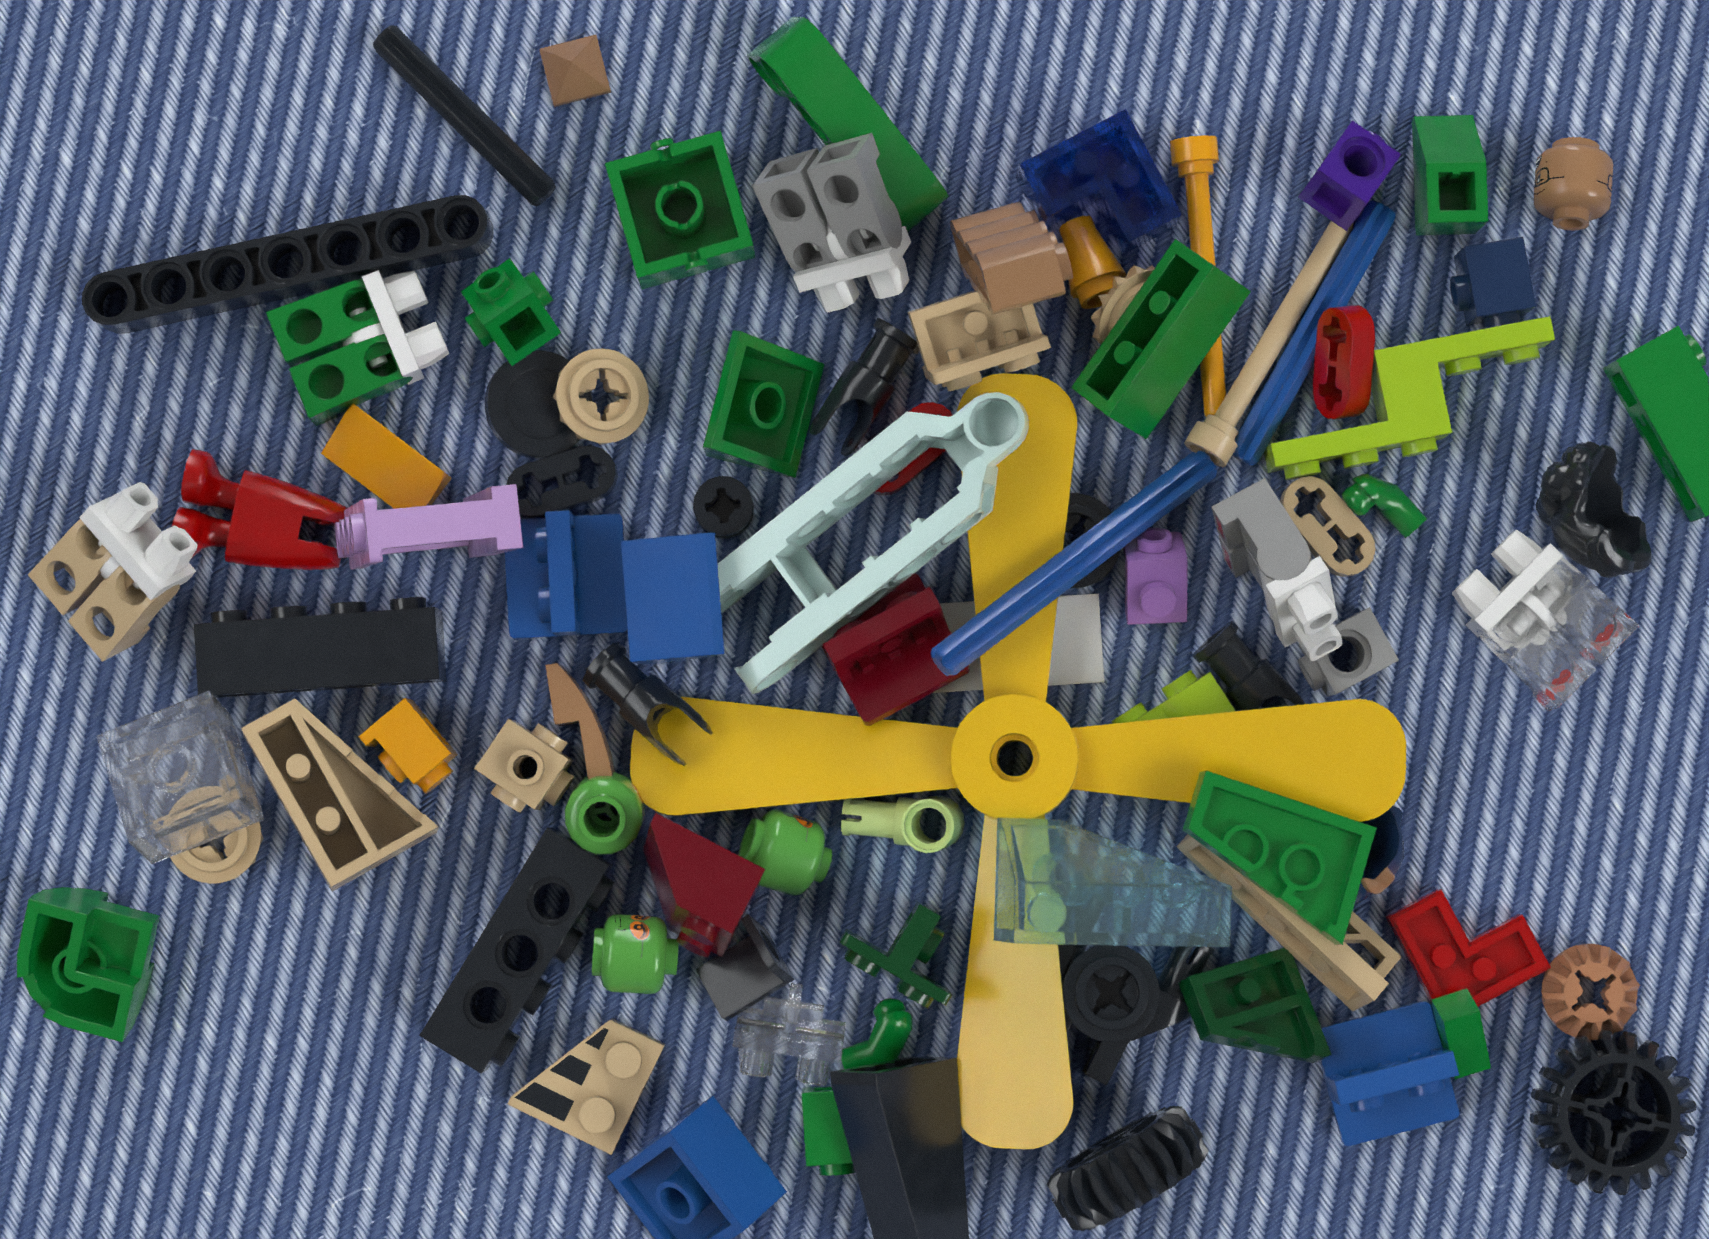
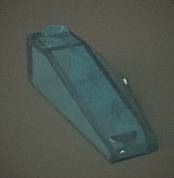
[994,818,1232,947]

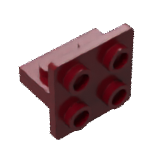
[822,573,970,726]

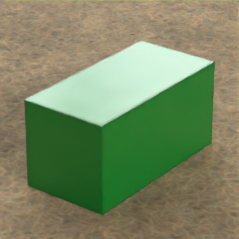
[1431,988,1491,1079]

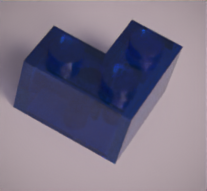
[1016,109,1182,254]

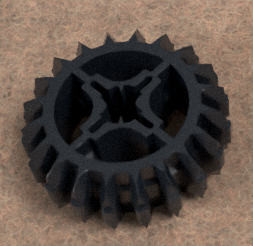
[1530,1030,1697,1195]
[1047,1106,1209,1231]

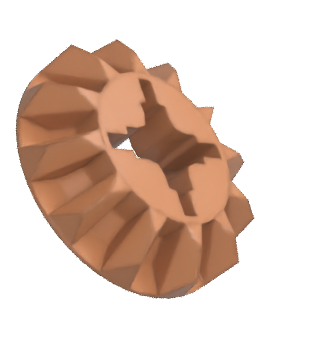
[1541,944,1640,1040]

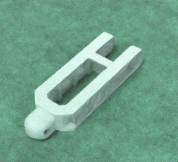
[718,392,1029,694]

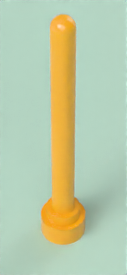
[1170,135,1226,417]

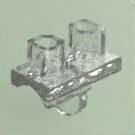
[732,983,846,1086]

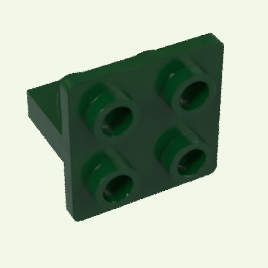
[840,901,952,1009]

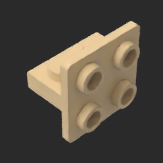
[908,290,1051,391]

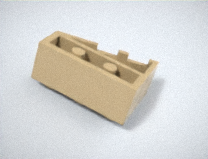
[241,699,439,892]

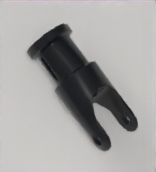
[810,318,920,456]
[1192,621,1306,711]
[583,642,713,766]

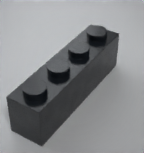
[194,597,447,698]

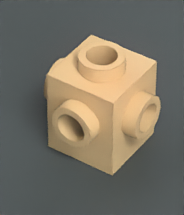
[474,719,574,813]

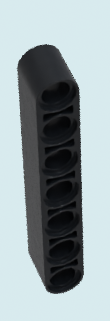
[82,195,494,334]

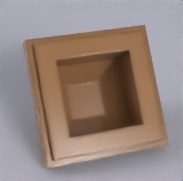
[539,35,611,107]

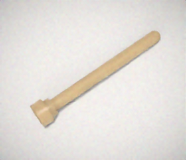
[1184,221,1354,467]

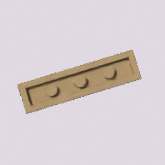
[1177,834,1401,1011]

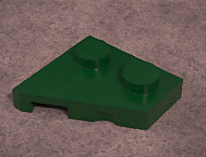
[1179,947,1332,1063]

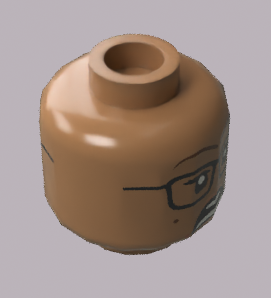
[1534,137,1613,231]

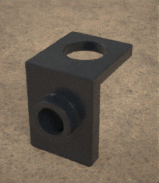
[696,914,795,1021]

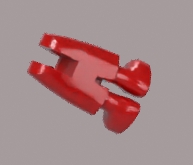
[172,449,347,570]

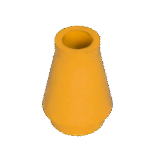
[1059,216,1126,309]

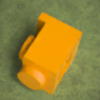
[358,698,458,794]

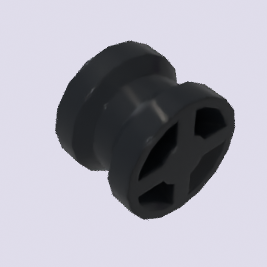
[693,476,754,539]

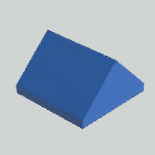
[621,533,725,665]

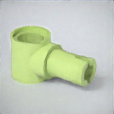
[841,795,965,853]

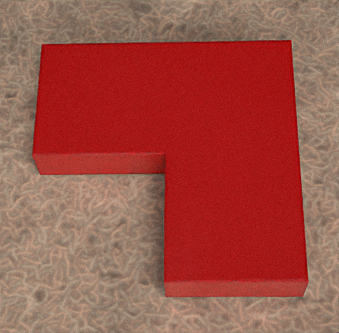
[1386,889,1551,1007]

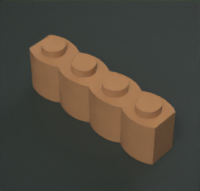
[950,201,1073,315]

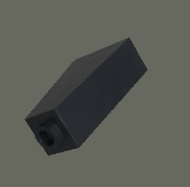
[830,1056,969,1239]

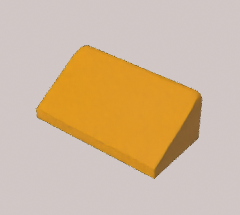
[321,403,452,509]

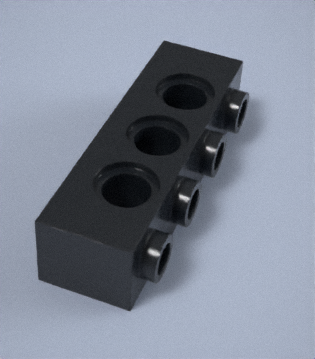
[419,827,615,1074]

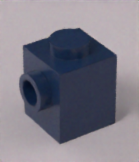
[1450,236,1536,329]

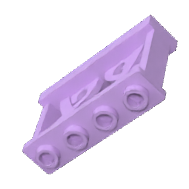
[335,484,523,570]

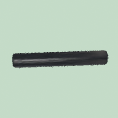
[373,25,556,207]

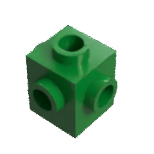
[461,258,561,366]

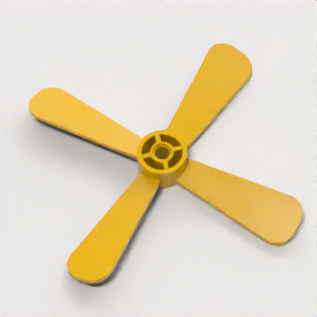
[630,373,1406,1149]

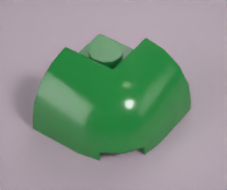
[17,887,160,1042]

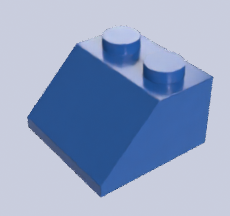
[607,1096,787,1239]

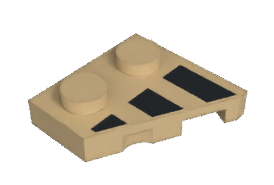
[508,1018,665,1155]

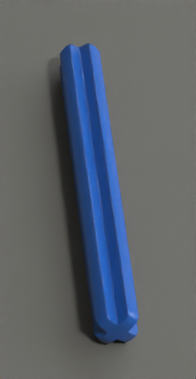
[1232,200,1396,466]

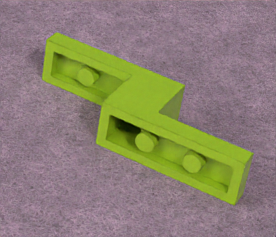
[1264,316,1555,480]

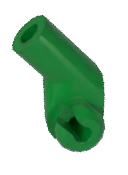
[1342,474,1427,538]
[838,998,912,1069]

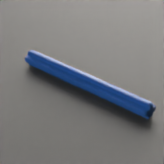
[930,450,1217,676]

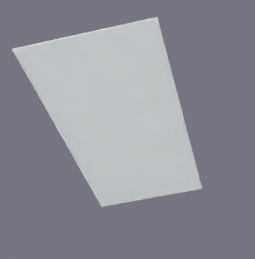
[933,594,1104,693]

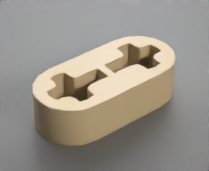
[1280,476,1376,577]

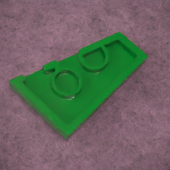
[1183,771,1377,945]

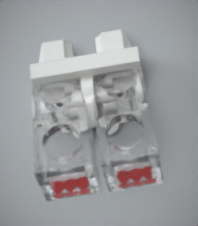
[1452,530,1640,711]

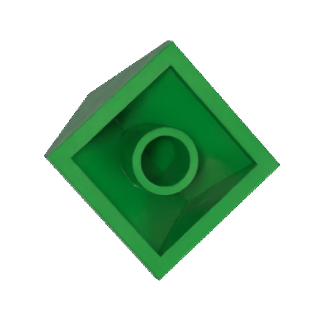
[703,330,825,478]

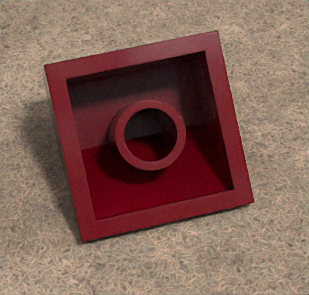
[643,813,765,957]

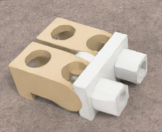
[28,482,198,662]

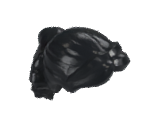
[1536,441,1652,578]

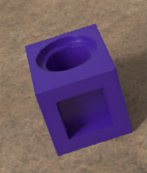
[1298,120,1401,231]

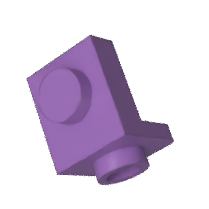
[1122,527,1188,625]

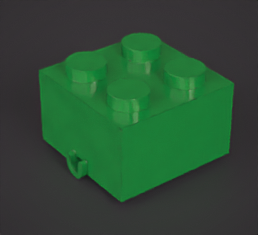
[605,130,756,290]

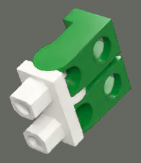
[266,270,449,426]

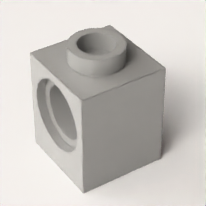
[1297,607,1399,697]

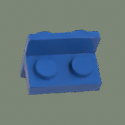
[505,510,628,639]
[1320,1001,1459,1146]

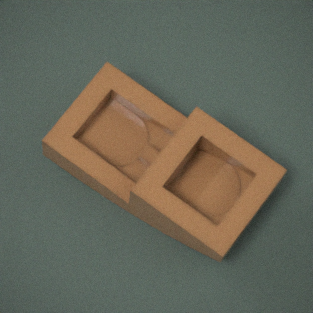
[545,663,615,779]

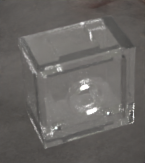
[96,690,264,864]

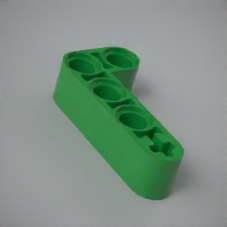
[747,17,949,232]

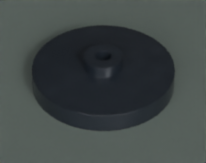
[485,350,592,459]

